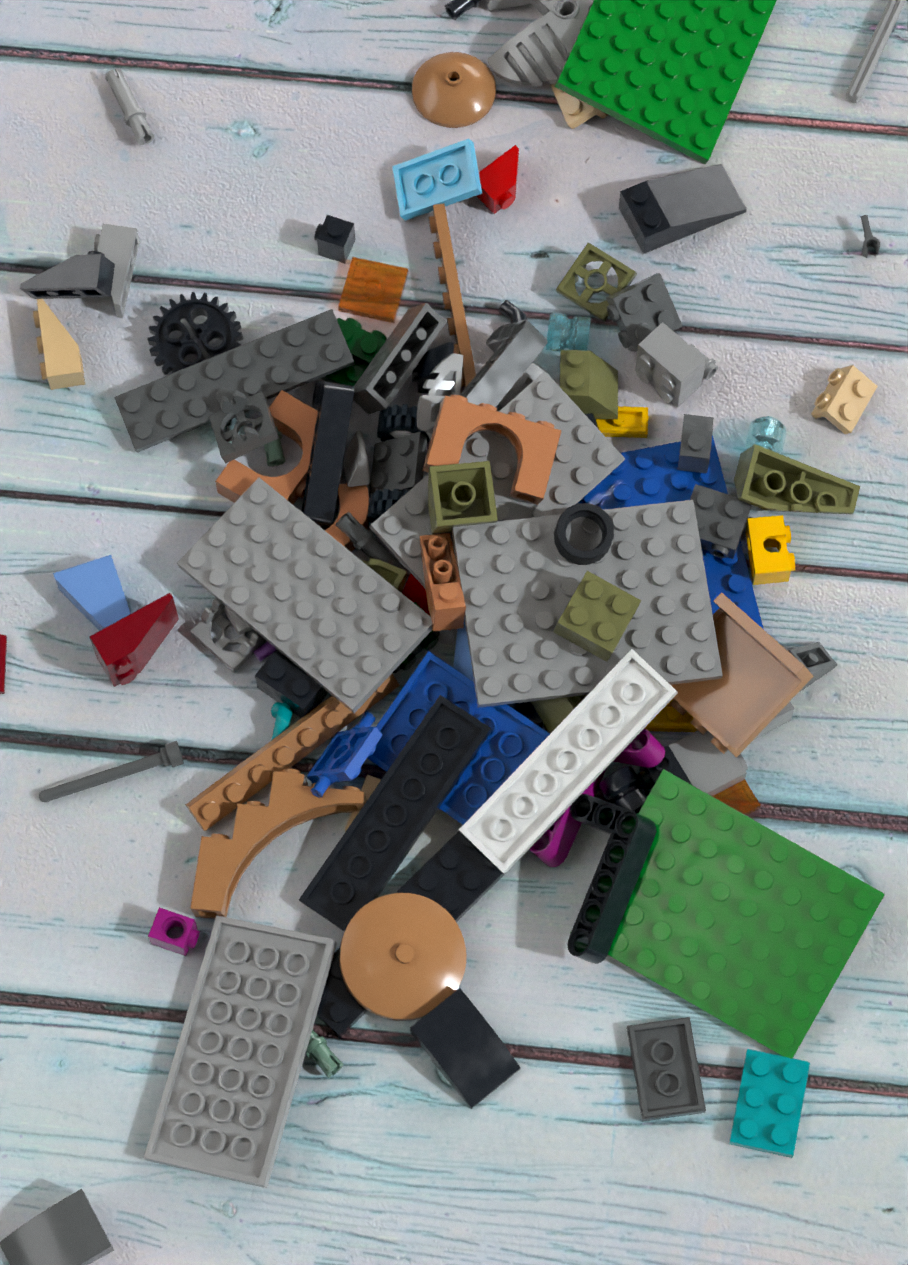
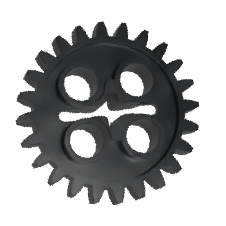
[148,292,243,375]

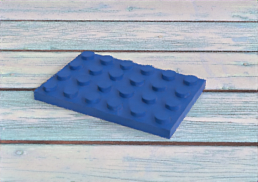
[368,651,550,825]

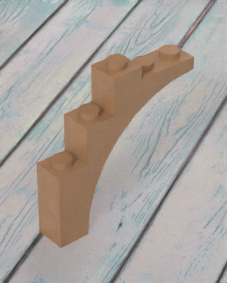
[190,769,367,919]

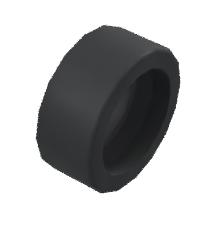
[554,503,614,565]

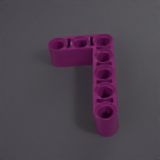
[529,729,665,867]

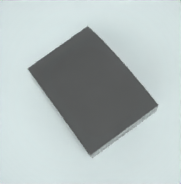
[0,1189,114,1265]

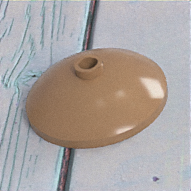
[412,52,496,128]

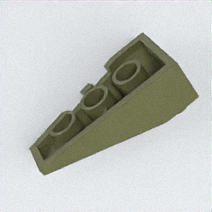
[734,444,860,515]

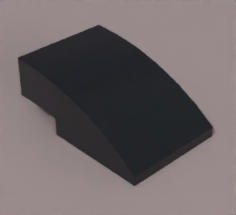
[410,988,521,1109]

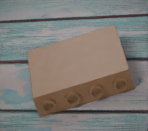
[670,592,814,758]

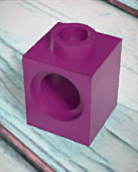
[148,907,200,956]

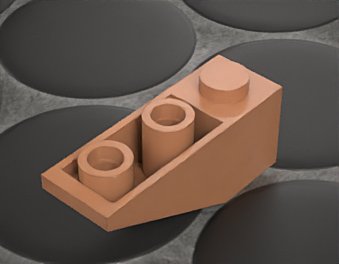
[419,533,466,631]

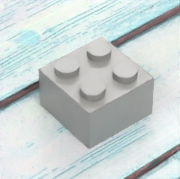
[635,322,706,408]

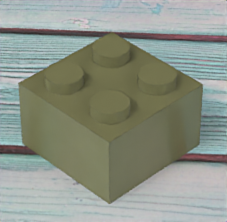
[553,571,641,662]

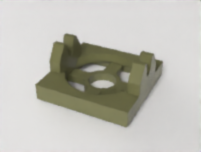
[556,242,637,322]

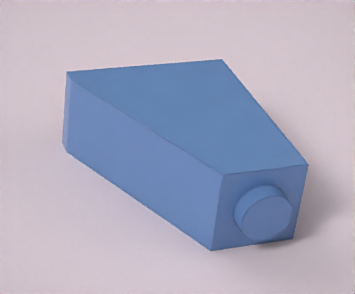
[53,555,131,631]

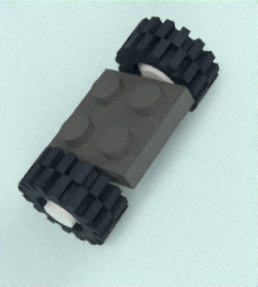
[367,404,430,524]

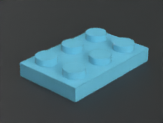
[392,138,482,221]

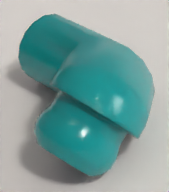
[271,702,293,740]

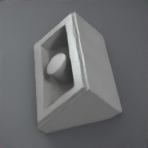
[343,430,371,487]

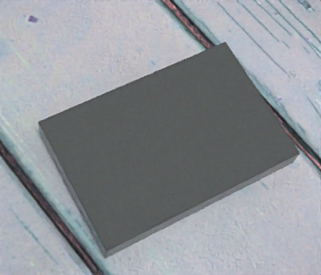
[626,1017,706,1122]

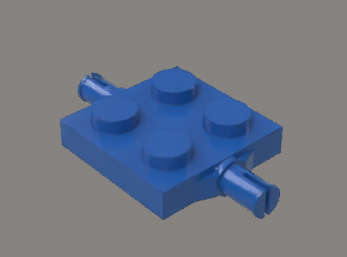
[306,712,383,798]

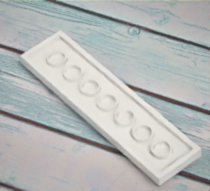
[459,649,678,874]

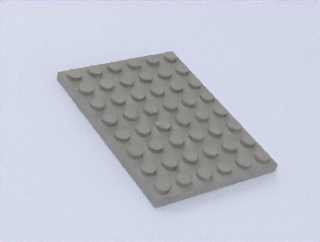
[452,500,723,708]

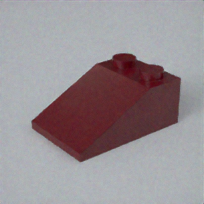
[89,593,179,687]

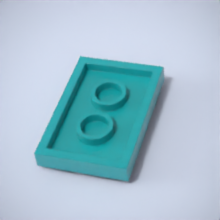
[729,1049,810,1158]

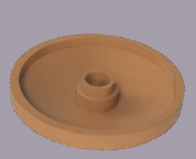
[339,893,466,1021]

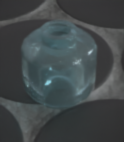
[746,416,786,454]

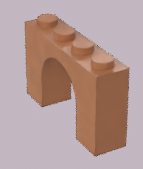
[215,390,318,505]
[422,395,562,505]

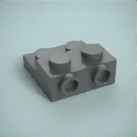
[606,273,683,352]
[690,484,752,559]

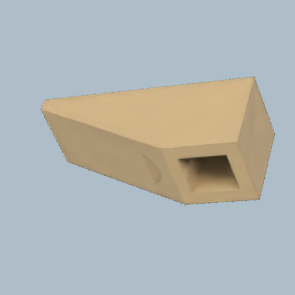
[33,299,86,390]

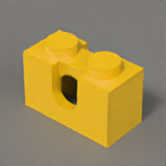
[745,515,795,585]

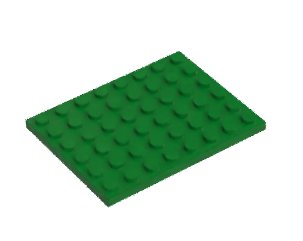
[554,0,777,164]
[570,769,885,1059]

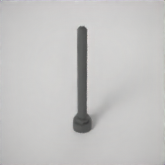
[39,741,184,802]

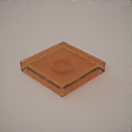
[338,257,409,323]

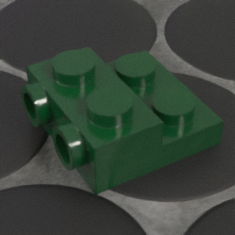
[320,318,387,386]

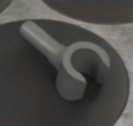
[861,215,880,258]

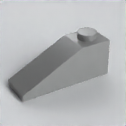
[94,224,140,318]

